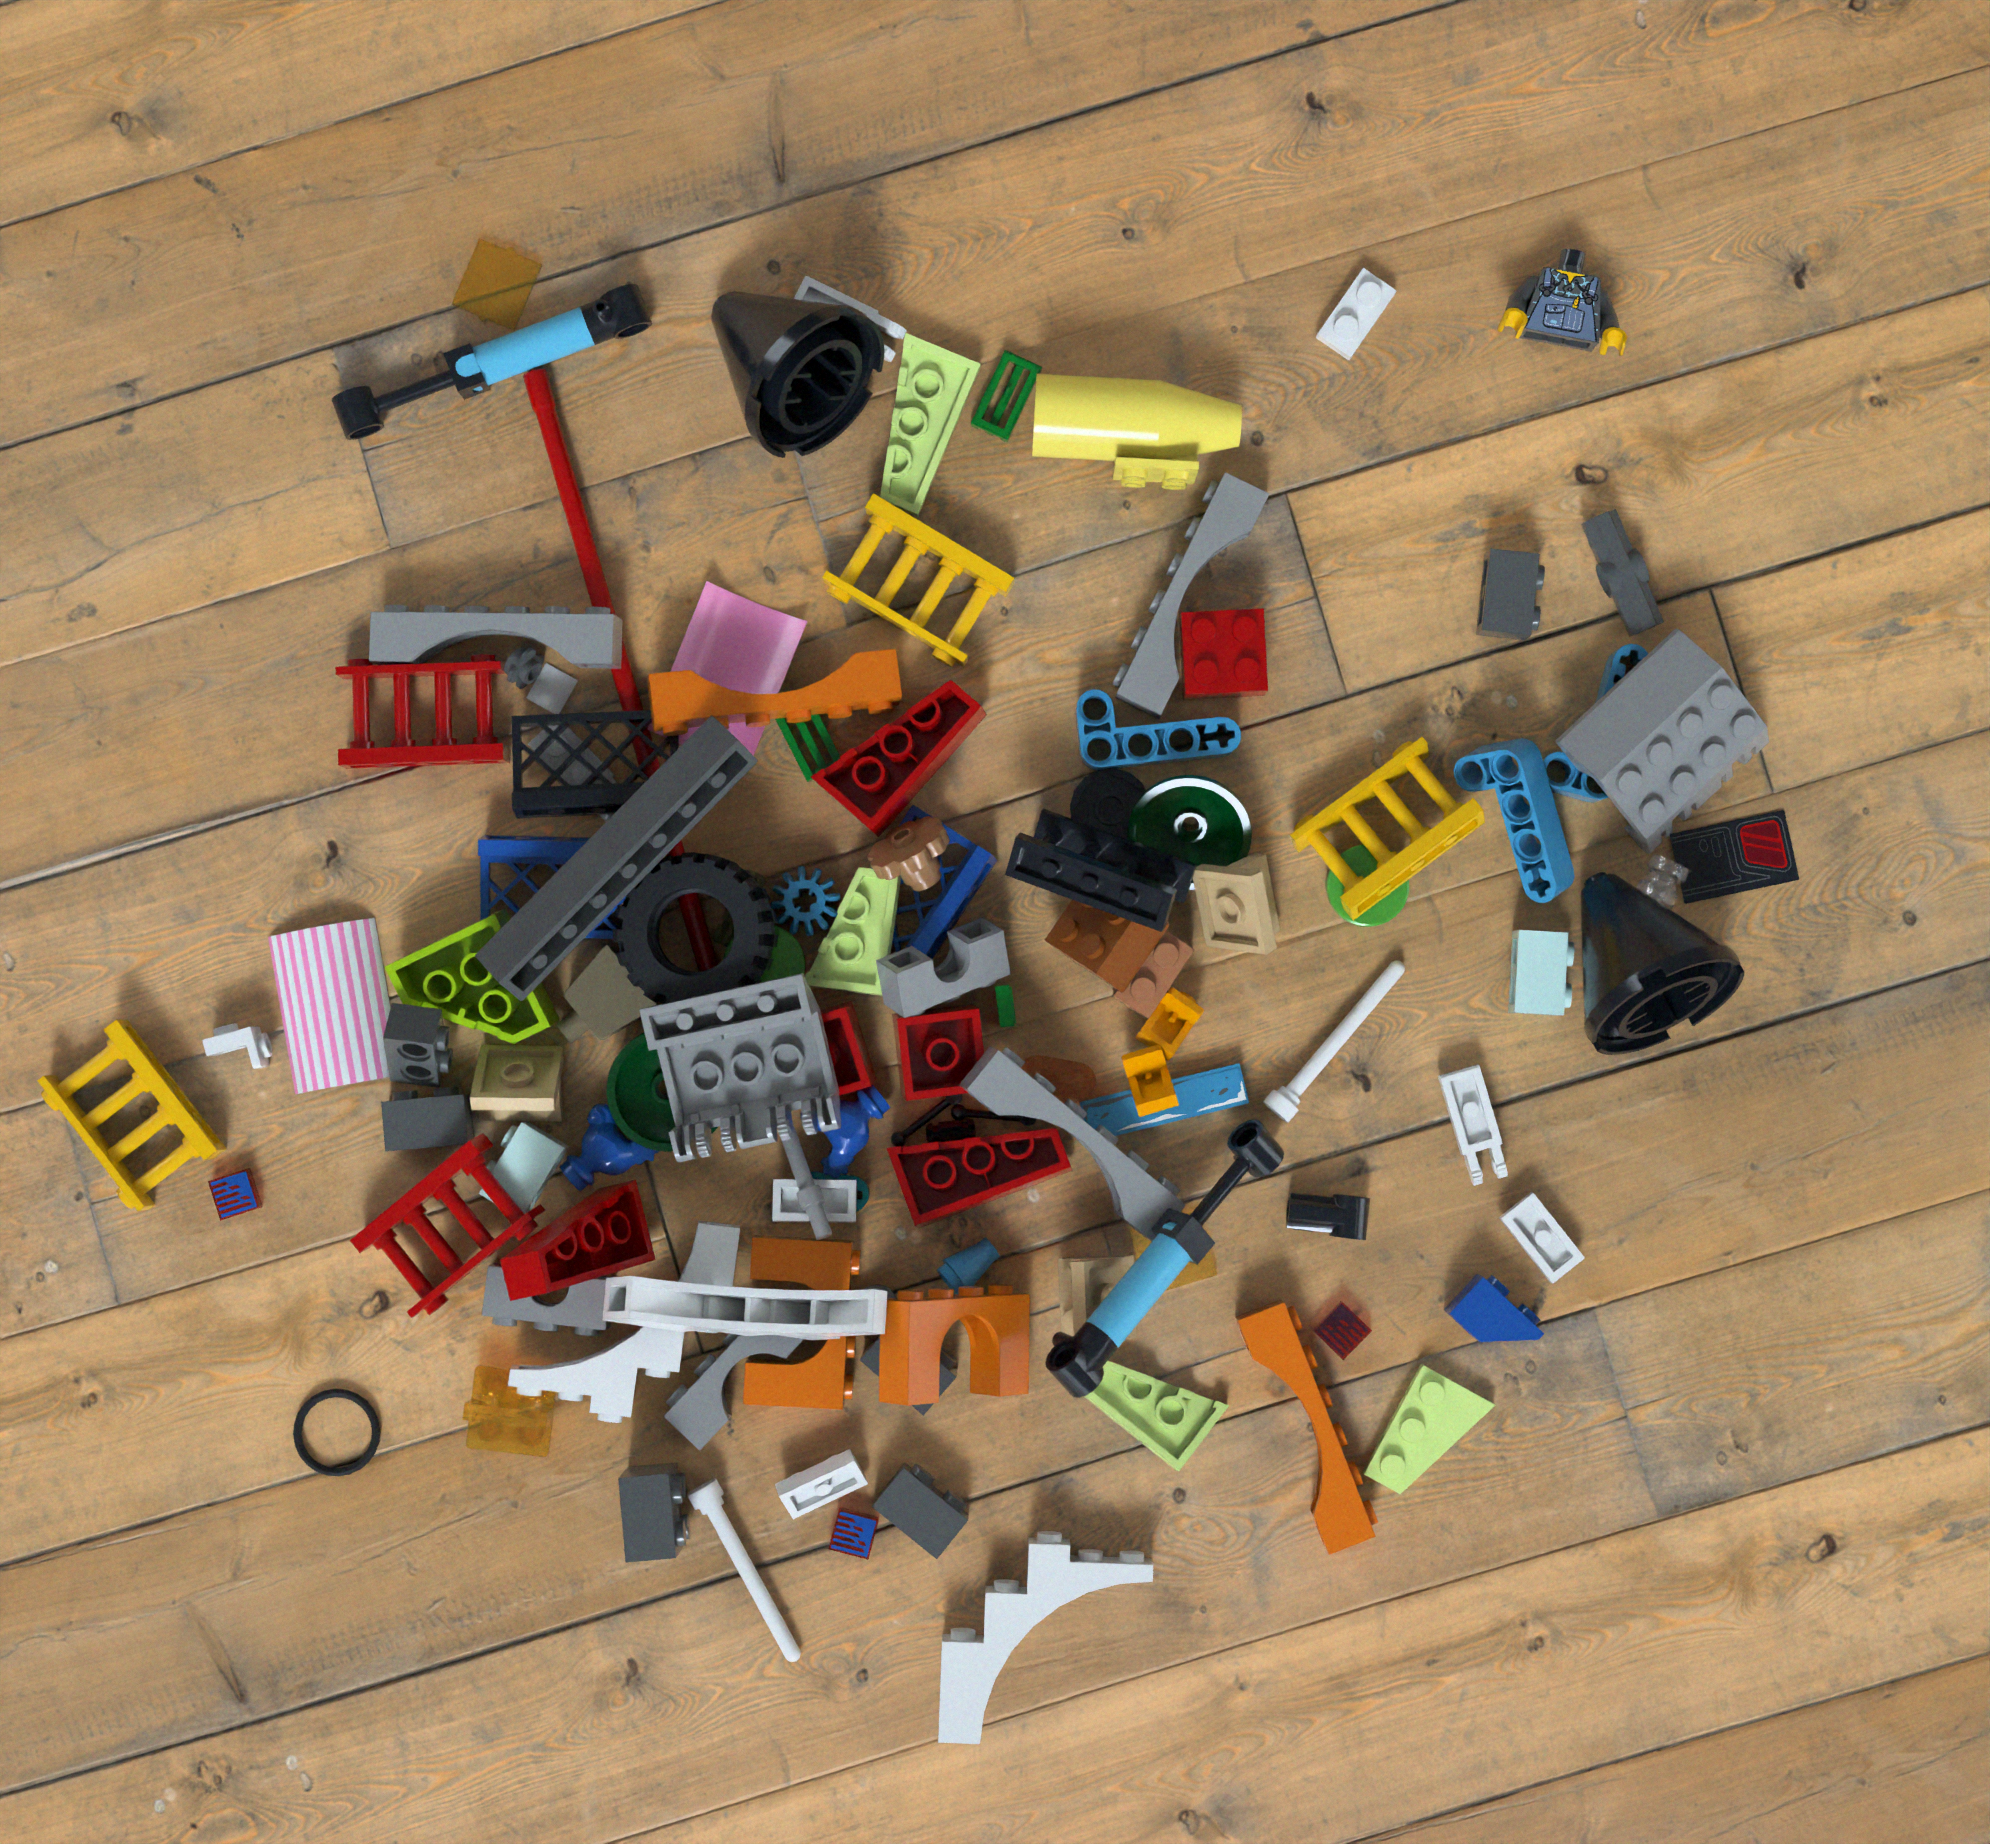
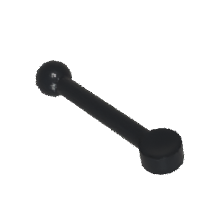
[891,1094,962,1147]
[951,1104,1036,1127]

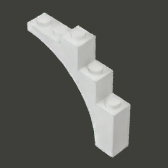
[508,1220,740,1423]
[602,1276,888,1340]
[938,1531,1153,1744]

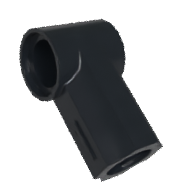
[1286,1192,1370,1240]

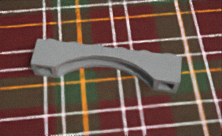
[1112,472,1269,719]
[369,605,623,669]
[959,1046,1186,1242]

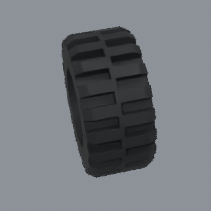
[613,852,778,1004]

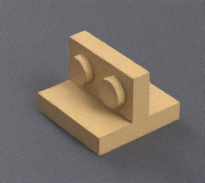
[1193,853,1280,955]
[470,1045,564,1122]
[1058,1255,1137,1340]

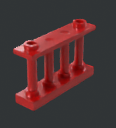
[335,654,510,769]
[350,1133,546,1318]

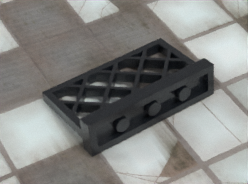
[512,710,679,819]

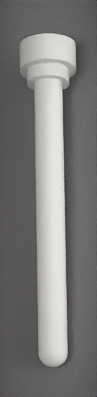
[1263,960,1405,1123]
[687,1478,801,1662]

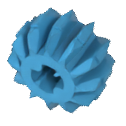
[771,866,841,936]

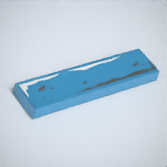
[1079,1063,1249,1136]

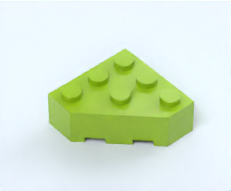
[384,909,560,1044]

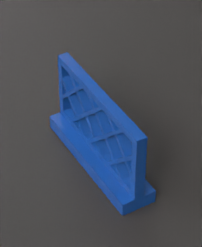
[826,805,998,959]
[478,835,626,939]

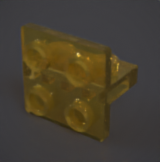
[462,1365,556,1457]

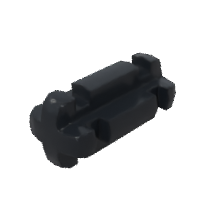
[925,1118,976,1143]

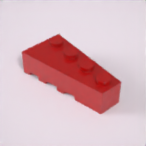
[811,680,987,838]
[886,1128,1073,1229]

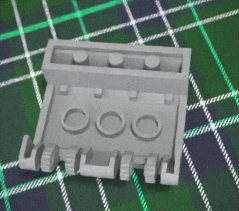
[1555,629,1769,854]
[639,973,841,1163]

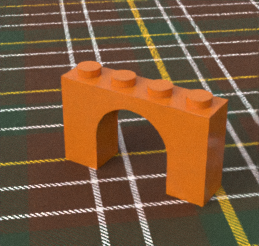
[743,1235,861,1410]
[879,1284,1030,1406]

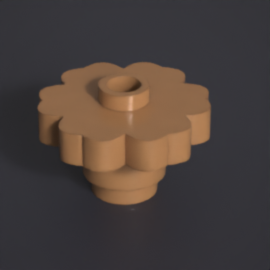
[867,816,950,891]

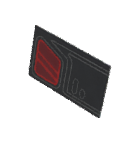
[1670,810,1799,904]

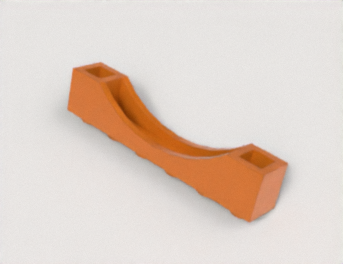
[647,649,902,736]
[1235,1299,1378,1555]

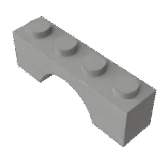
[664,1333,804,1450]

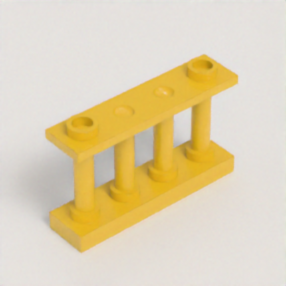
[822,493,1015,667]
[1290,737,1485,921]
[37,1019,227,1212]

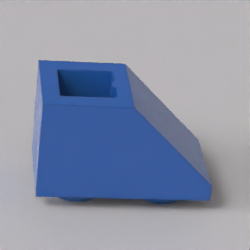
[1444,1274,1544,1342]

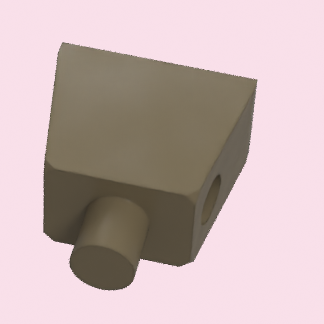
[557,945,660,1043]

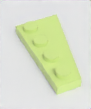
[880,333,981,517]

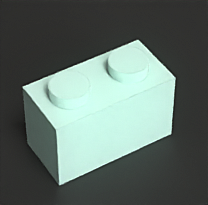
[1508,930,1574,1016]
[479,1121,570,1214]

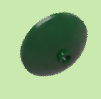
[1127,775,1252,890]
[606,1033,719,1152]

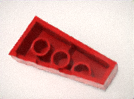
[500,1179,656,1301]

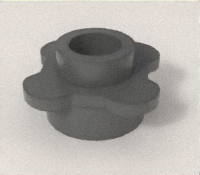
[504,647,544,689]

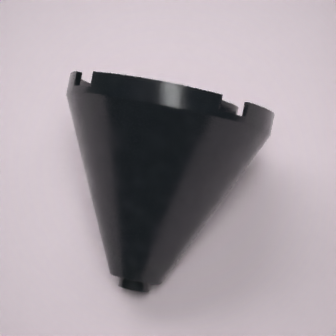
[711,291,884,458]
[1580,872,1744,1055]

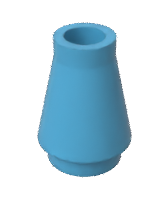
[937,1237,1000,1294]

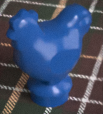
[800,1085,891,1178]
[559,1103,659,1191]

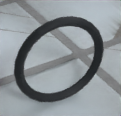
[293,1389,381,1477]

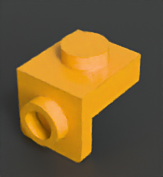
[1135,987,1204,1061]
[1121,1045,1179,1117]

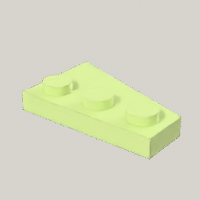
[1084,1361,1229,1471]
[1362,1364,1495,1494]

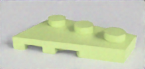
[805,867,901,996]

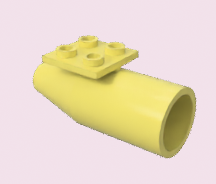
[1032,374,1242,490]

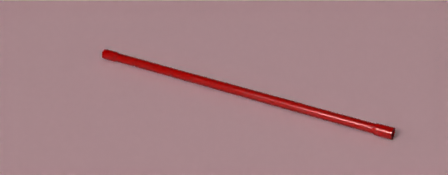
[523,369,718,971]

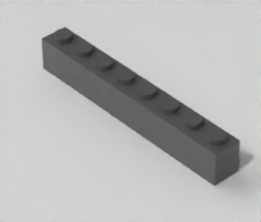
[475,715,758,1001]

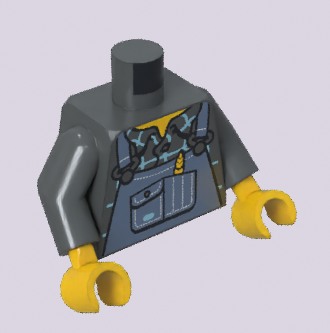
[1497,249,1627,356]

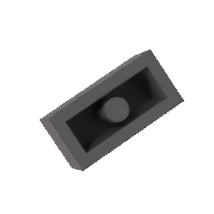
[1476,548,1545,640]
[381,1087,474,1151]
[872,1462,969,1559]

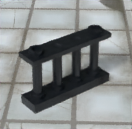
[1005,809,1197,932]

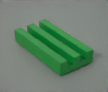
[971,350,1042,443]
[775,714,840,782]

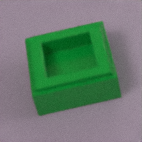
[995,985,1016,1028]

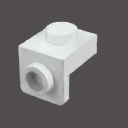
[202,1023,273,1069]

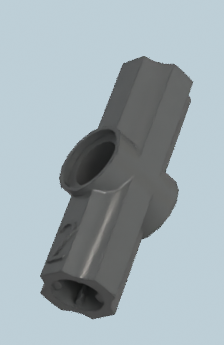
[1581,509,1664,637]

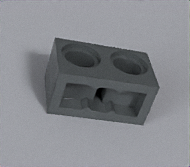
[383,1003,453,1088]

